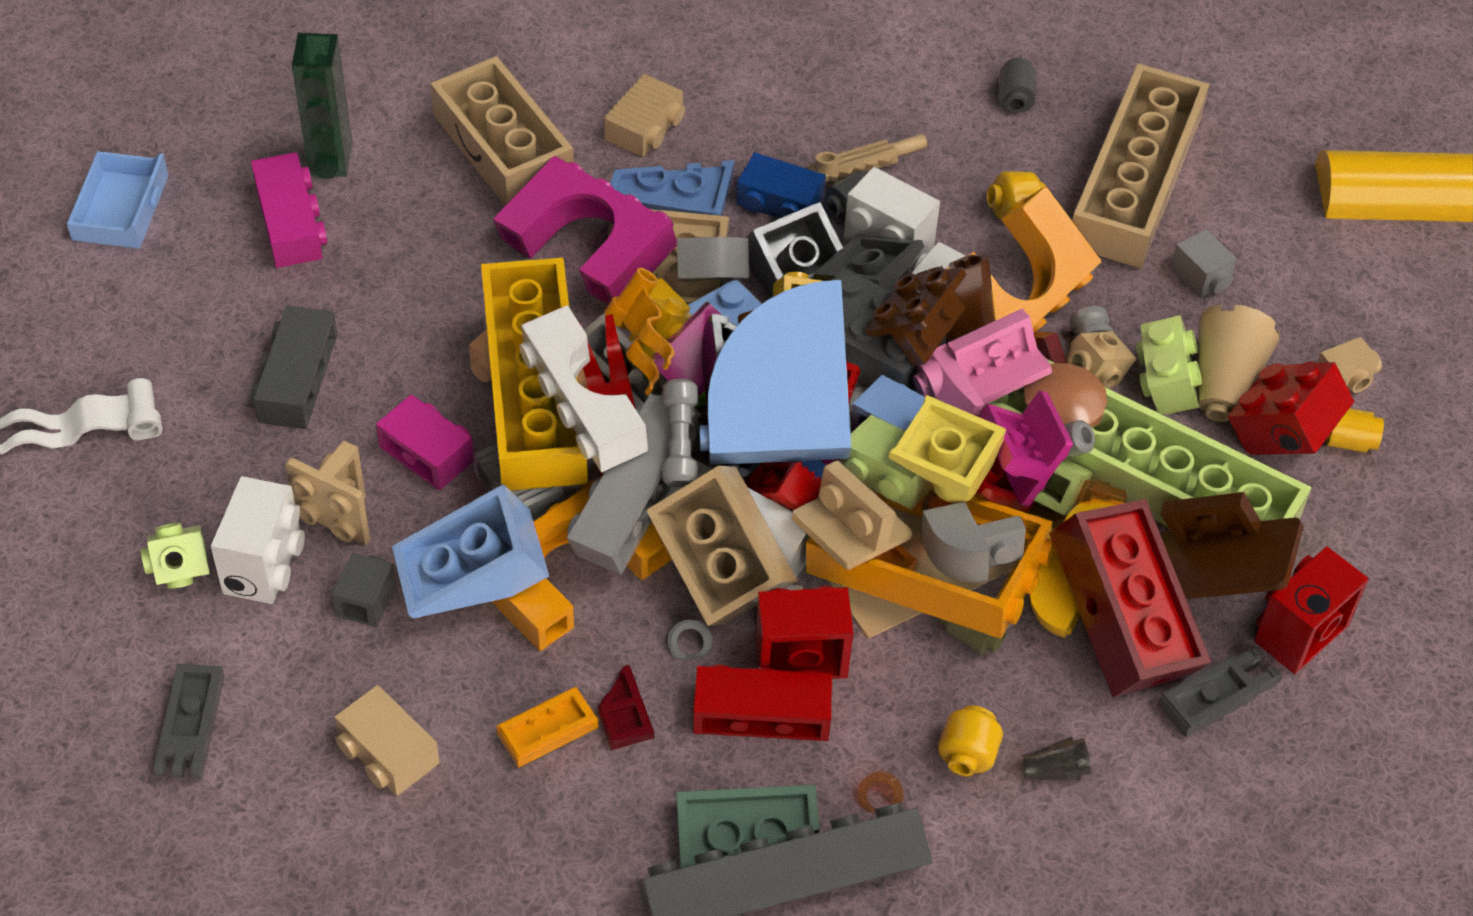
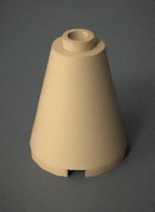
[1198,304,1281,422]

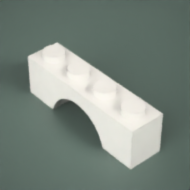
[519,305,648,472]

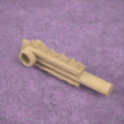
[806,134,927,190]

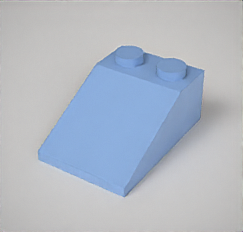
[392,484,549,619]

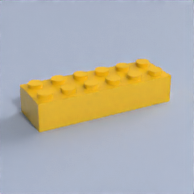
[481,257,588,491]

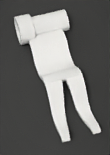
[0,378,162,455]

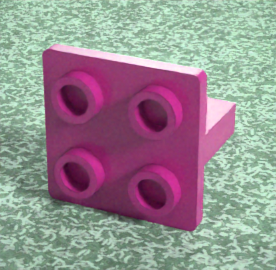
[979,390,1073,507]

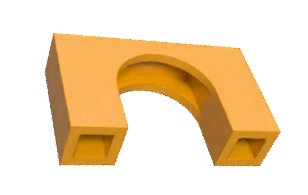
[945,186,1102,332]
[491,476,672,651]

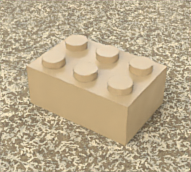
[646,466,798,626]

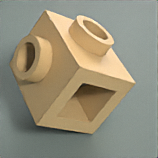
[1065,331,1136,389]

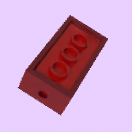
[1049,499,1212,698]

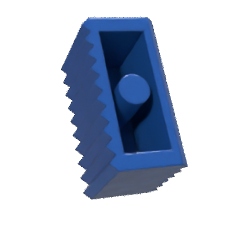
[736,152,826,219]

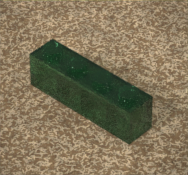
[291,33,353,179]

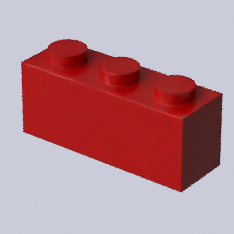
[693,664,833,741]

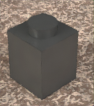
[332,552,396,628]

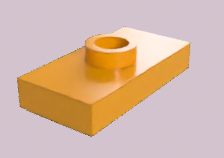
[496,686,598,768]

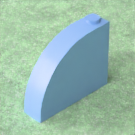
[700,280,851,465]

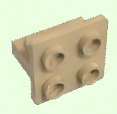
[285,440,370,546]
[792,460,912,570]

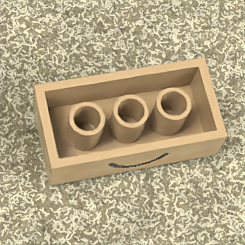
[430,56,574,206]

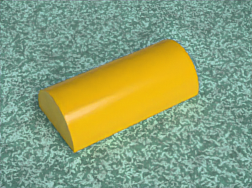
[1315,150,1473,222]

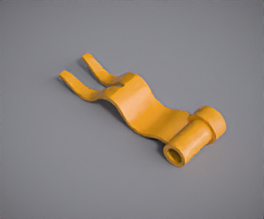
[604,268,675,396]

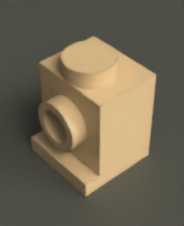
[1317,337,1382,393]

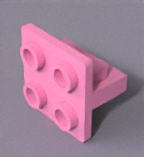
[948,308,1052,405]

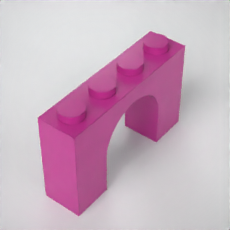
[493,155,677,305]

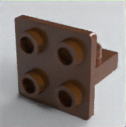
[864,267,967,366]

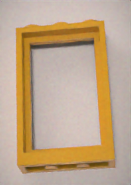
[806,489,1055,639]

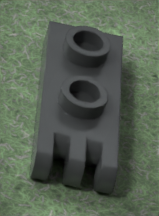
[154,664,225,779]

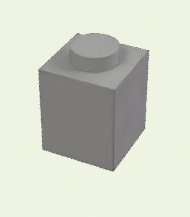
[1171,229,1237,298]

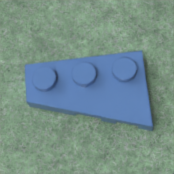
[610,160,735,216]

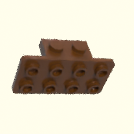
[1160,492,1304,599]

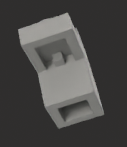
[677,237,749,282]
[921,501,1026,583]

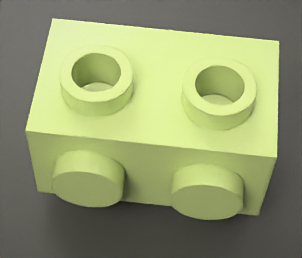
[1136,315,1202,414]

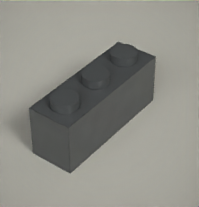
[250,305,338,429]

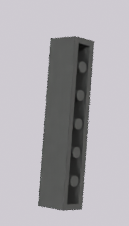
[638,802,933,916]

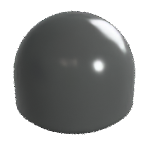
[667,619,712,661]

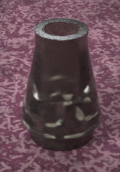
[1021,736,1091,782]

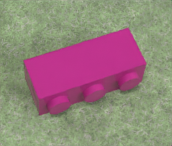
[251,152,328,268]

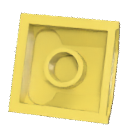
[889,395,1006,503]

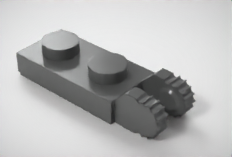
[1158,647,1283,737]

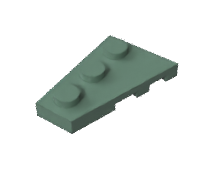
[676,785,820,869]

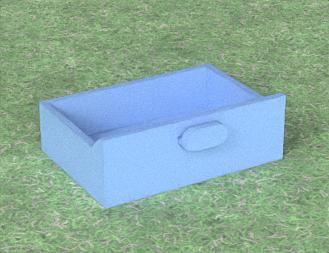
[67,151,169,249]

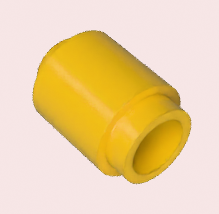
[1326,408,1384,453]

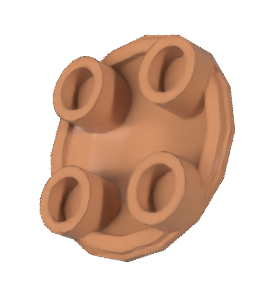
[1024,363,1107,427]

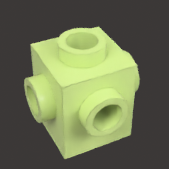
[140,522,210,589]

